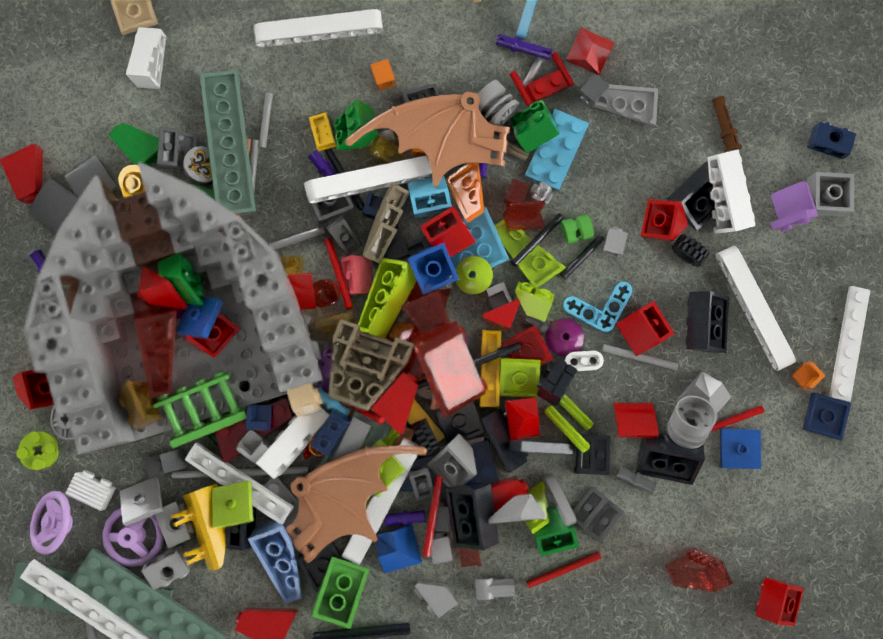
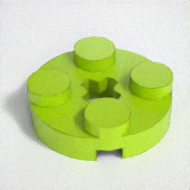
[16,431,59,470]

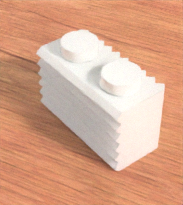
[65,470,116,511]

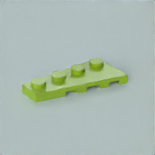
[495,217,566,288]

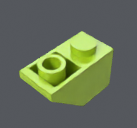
[515,282,554,322]

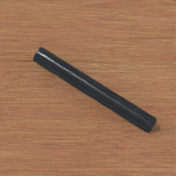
[312,623,411,639]

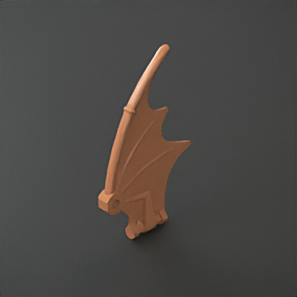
[345,91,510,187]
[285,445,427,563]

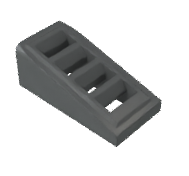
[399,83,440,104]

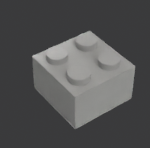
[807,172,854,217]

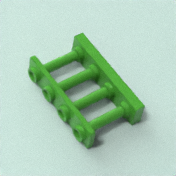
[153,370,247,449]

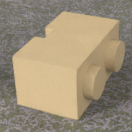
[287,383,323,417]

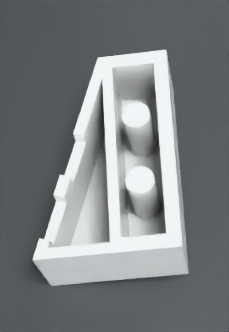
[126,27,166,89]

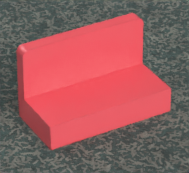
[341,255,372,296]

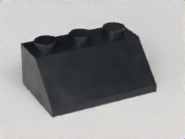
[667,161,715,231]
[685,291,729,353]
[480,409,529,473]
[635,433,705,485]
[445,483,499,551]

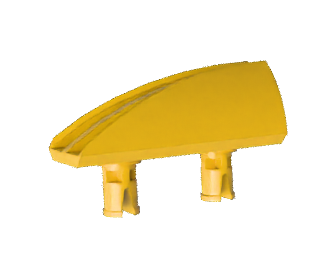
[171,483,226,571]

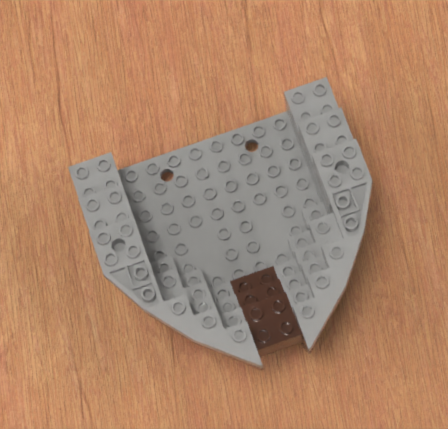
[24,163,323,454]

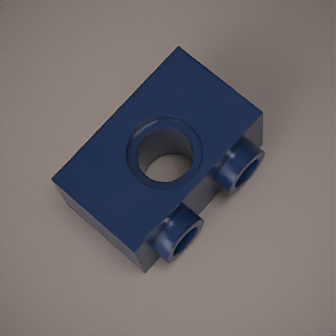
[807,122,857,159]
[311,409,352,456]

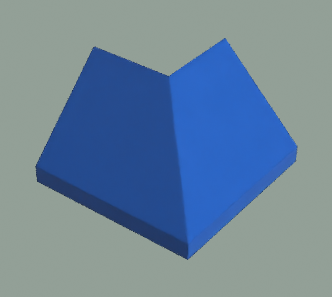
[408,243,459,295]
[376,524,422,573]

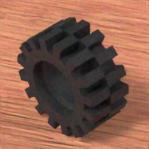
[671,234,710,267]
[411,418,441,457]

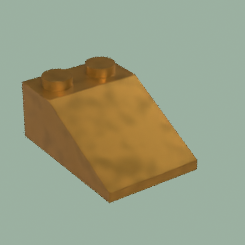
[119,380,163,429]

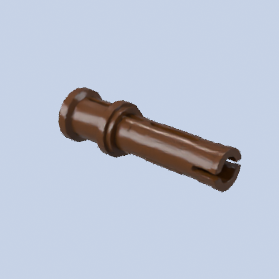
[712,96,742,153]

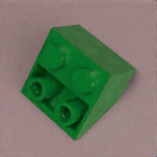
[334,99,378,151]
[510,99,560,153]
[158,252,205,306]
[534,506,579,557]

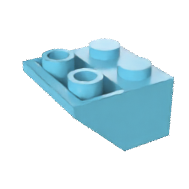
[407,175,452,219]

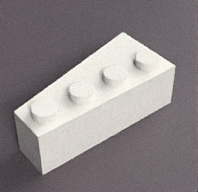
[707,149,755,234]
[256,404,331,479]

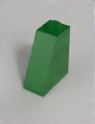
[108,122,159,167]

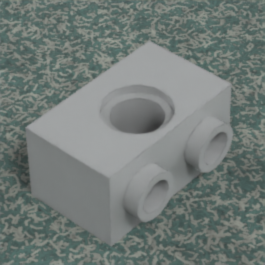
[155,500,195,548]
[142,544,192,590]

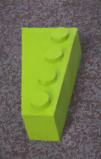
[358,258,417,339]

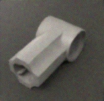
[475,577,515,600]

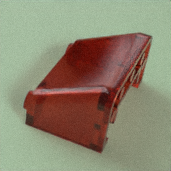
[413,321,488,418]

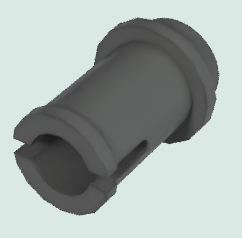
[523,316,549,336]

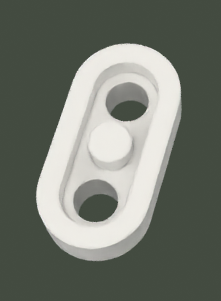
[564,351,604,371]

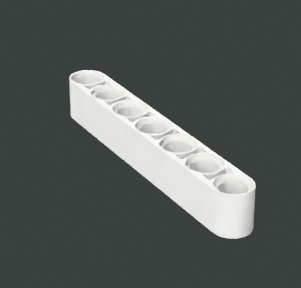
[254,9,383,47]
[304,156,432,203]
[716,245,796,371]
[341,438,421,565]

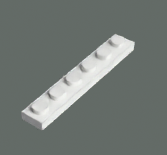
[829,286,870,402]
[185,442,294,524]

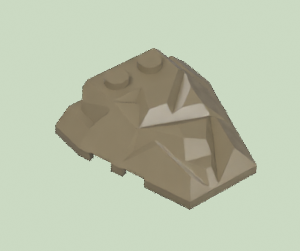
[329,319,415,411]

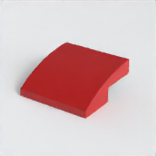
[286,273,316,310]
[614,403,659,438]

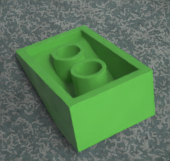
[310,557,369,629]

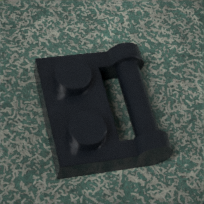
[574,434,610,475]

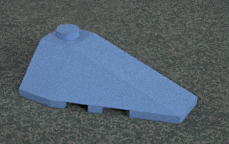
[248,521,303,604]

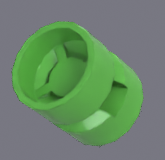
[561,214,594,245]

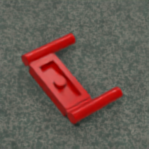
[509,52,575,107]

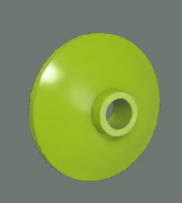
[456,256,493,294]

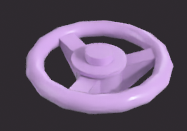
[30,491,73,555]
[102,507,164,567]

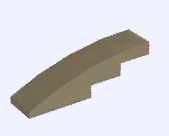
[363,182,410,264]

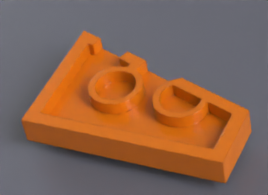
[445,163,484,222]

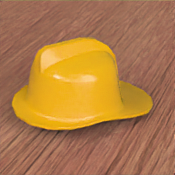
[118,165,146,197]

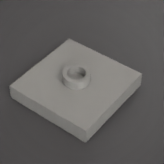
[119,476,163,526]

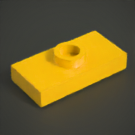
[309,112,336,152]

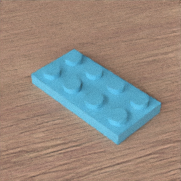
[524,109,589,191]

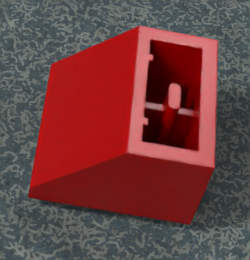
[420,206,476,258]
[615,301,675,356]

